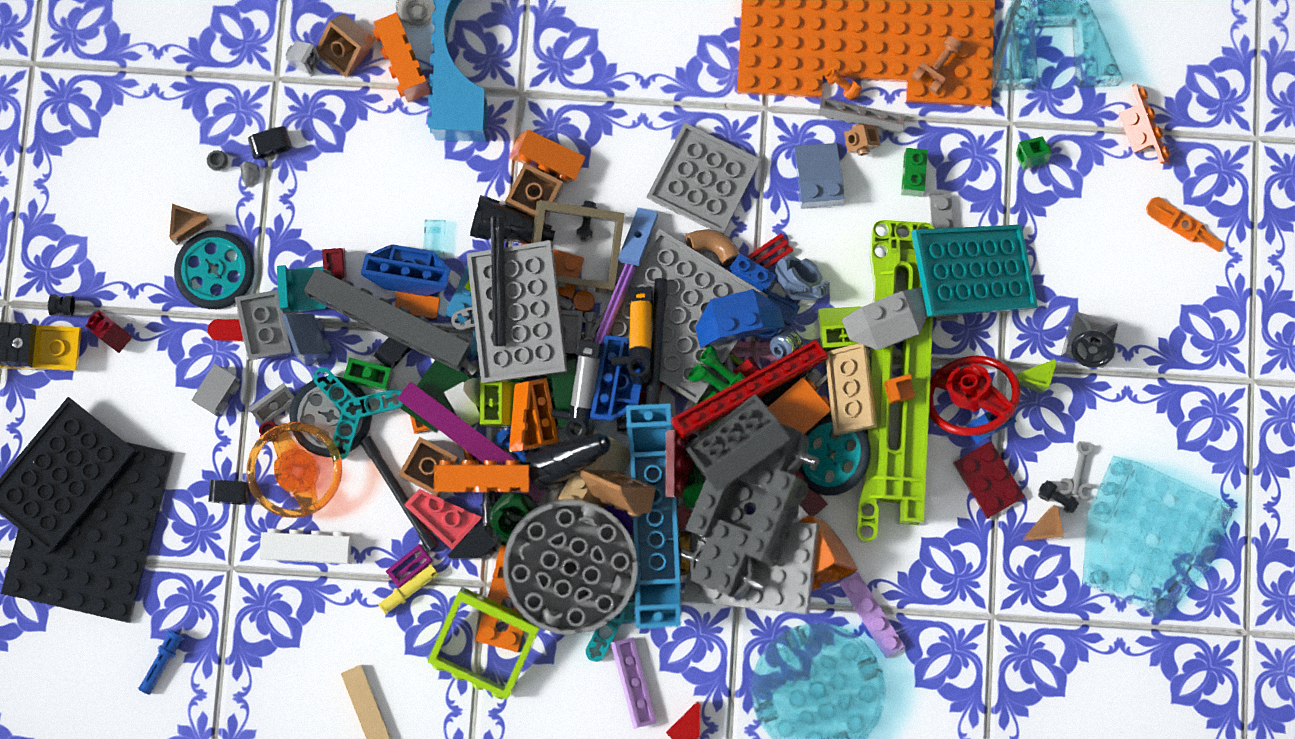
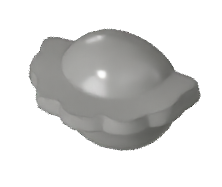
[240,161,259,187]

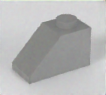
[285,41,321,76]

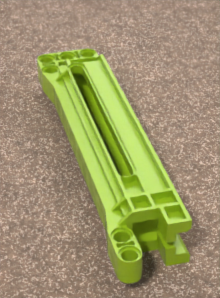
[856,220,935,543]

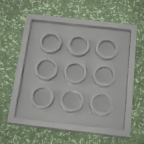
[646,122,761,234]

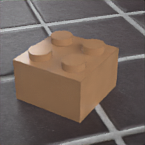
[505,163,564,223]
[398,436,460,497]

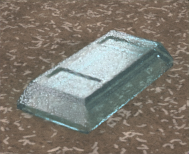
[423,219,446,262]

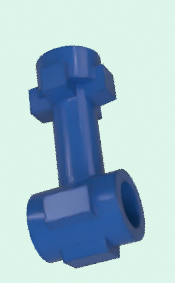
[493,429,530,464]

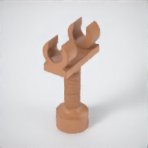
[911,36,962,94]

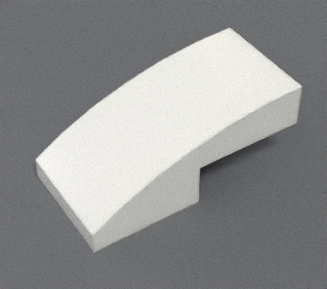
[444,382,480,426]

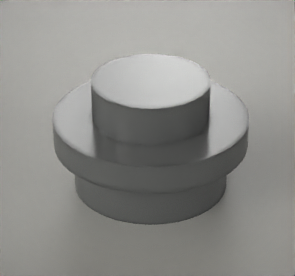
[206,150,228,171]

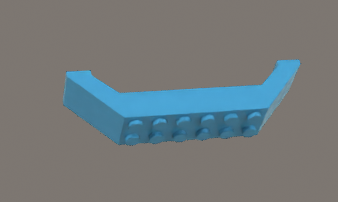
[626,403,681,629]

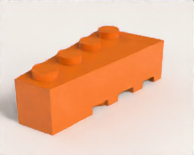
[434,460,529,492]

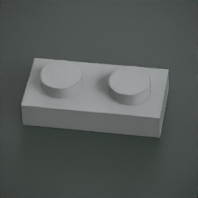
[248,382,295,425]

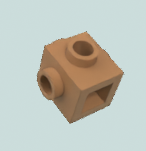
[844,124,881,156]

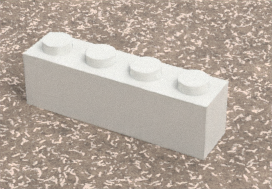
[259,529,352,564]

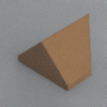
[169,203,212,245]
[1022,504,1064,541]

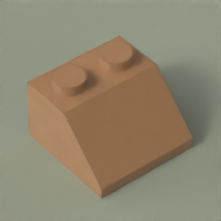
[316,13,376,78]

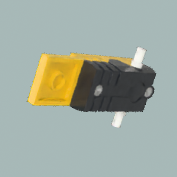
[0,322,82,371]

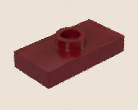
[322,248,347,280]

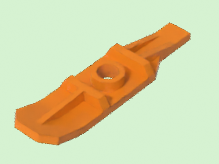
[1146,197,1224,252]

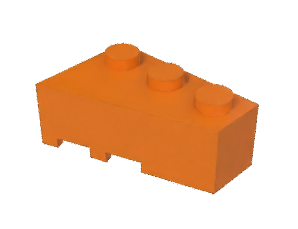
[509,130,585,183]
[509,378,559,452]

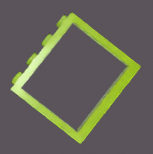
[427,587,541,700]

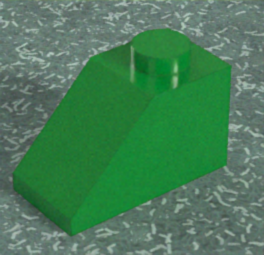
[683,462,704,509]

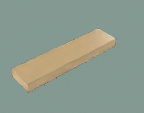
[340,665,391,739]

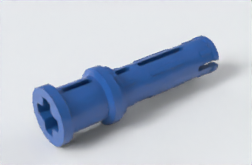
[137,629,186,695]

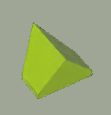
[1016,359,1057,394]

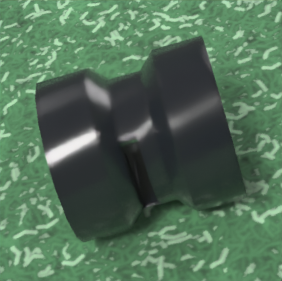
[48,294,75,317]

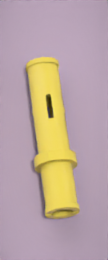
[378,564,439,615]

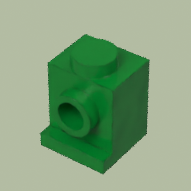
[1015,136,1051,171]

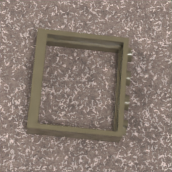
[531,200,625,294]

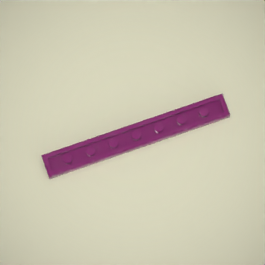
[397,382,546,503]

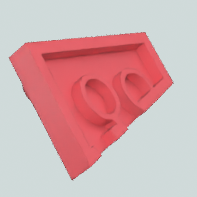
[404,489,482,550]

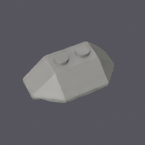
[842,287,927,350]

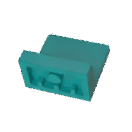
[277,265,326,313]

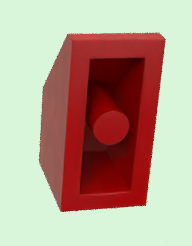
[665,702,700,739]

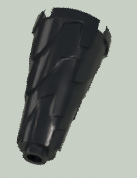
[469,195,555,244]
[526,433,611,491]

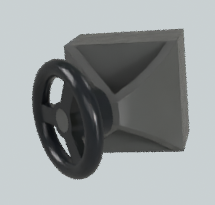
[1060,311,1118,368]

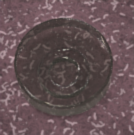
[396,0,436,29]

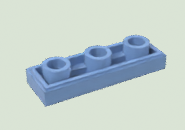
[618,207,659,266]

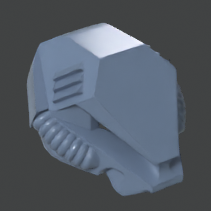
[774,255,829,300]

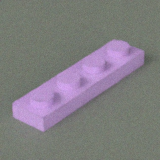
[839,571,905,658]
[611,637,657,729]

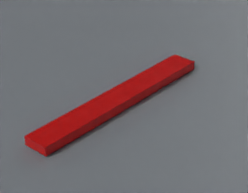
[671,339,828,439]

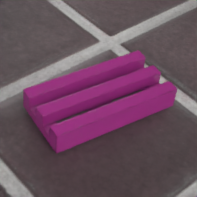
[385,544,433,588]

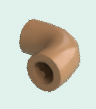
[685,229,740,267]

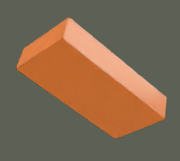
[395,292,440,320]

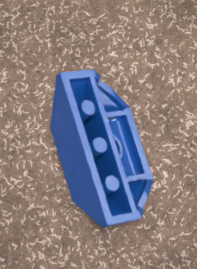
[361,244,450,296]
[695,289,785,348]
[590,335,644,422]

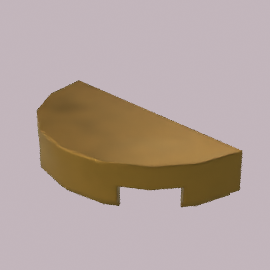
[681,532,690,575]

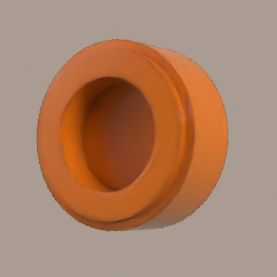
[573,291,595,313]

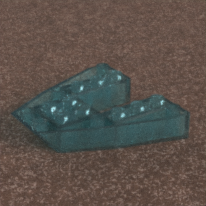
[991,0,1124,91]

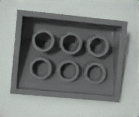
[684,394,790,492]

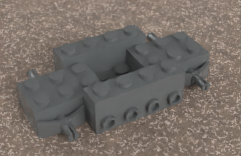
[679,424,819,601]

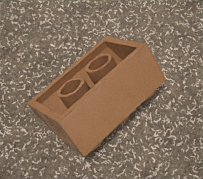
[580,470,655,517]

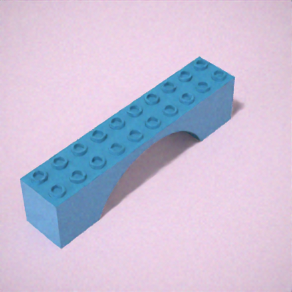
[428,0,488,142]

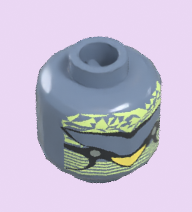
[770,329,802,359]

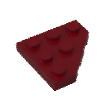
[666,430,697,498]

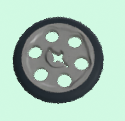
[289,376,372,457]

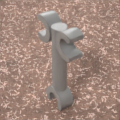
[1058,441,1094,501]

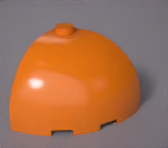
[799,515,858,591]

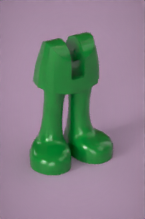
[688,346,746,391]

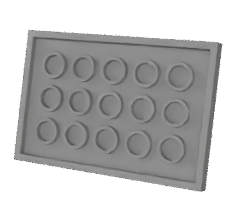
[467,240,568,383]
[683,522,819,614]

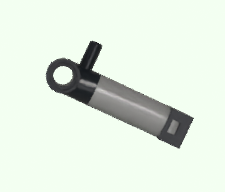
[551,340,605,439]

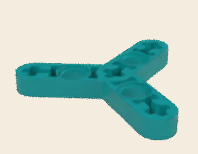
[313,368,403,461]
[585,602,636,662]

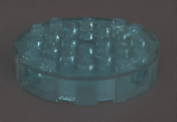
[750,623,885,739]

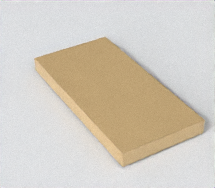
[826,343,877,436]

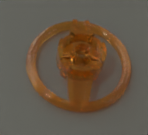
[246,422,342,518]

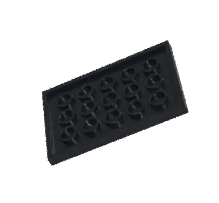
[0,396,136,554]

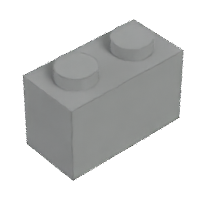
[191,364,240,416]

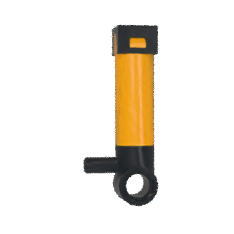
[611,287,653,385]

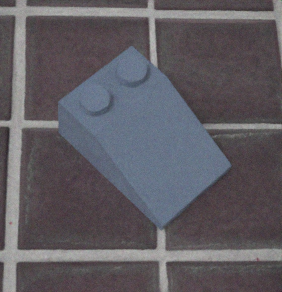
[794,143,845,209]
[281,313,332,366]

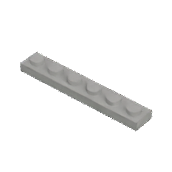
[929,193,958,321]

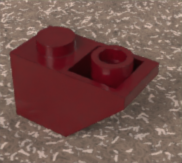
[85,310,133,353]

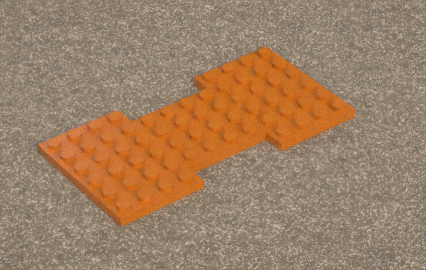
[737,0,995,107]

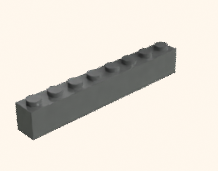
[304,268,471,372]

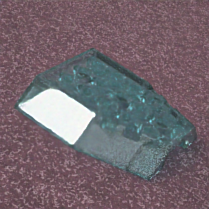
[1082,455,1234,620]

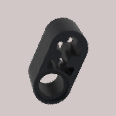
[247,126,292,160]
[374,337,412,370]
[208,480,251,505]

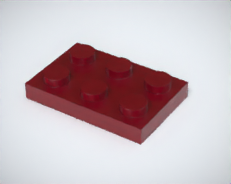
[953,441,1025,519]

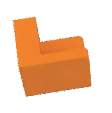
[884,374,915,405]

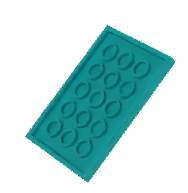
[911,224,1038,317]

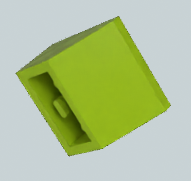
[818,306,861,351]
[480,381,516,427]

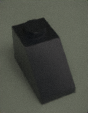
[447,525,498,560]

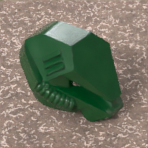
[489,492,536,546]

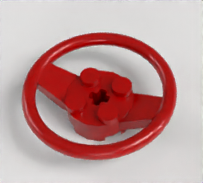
[929,355,1021,436]

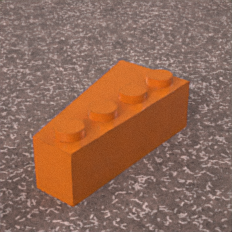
[372,12,431,103]

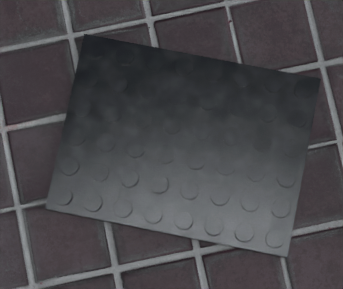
[1,442,175,623]

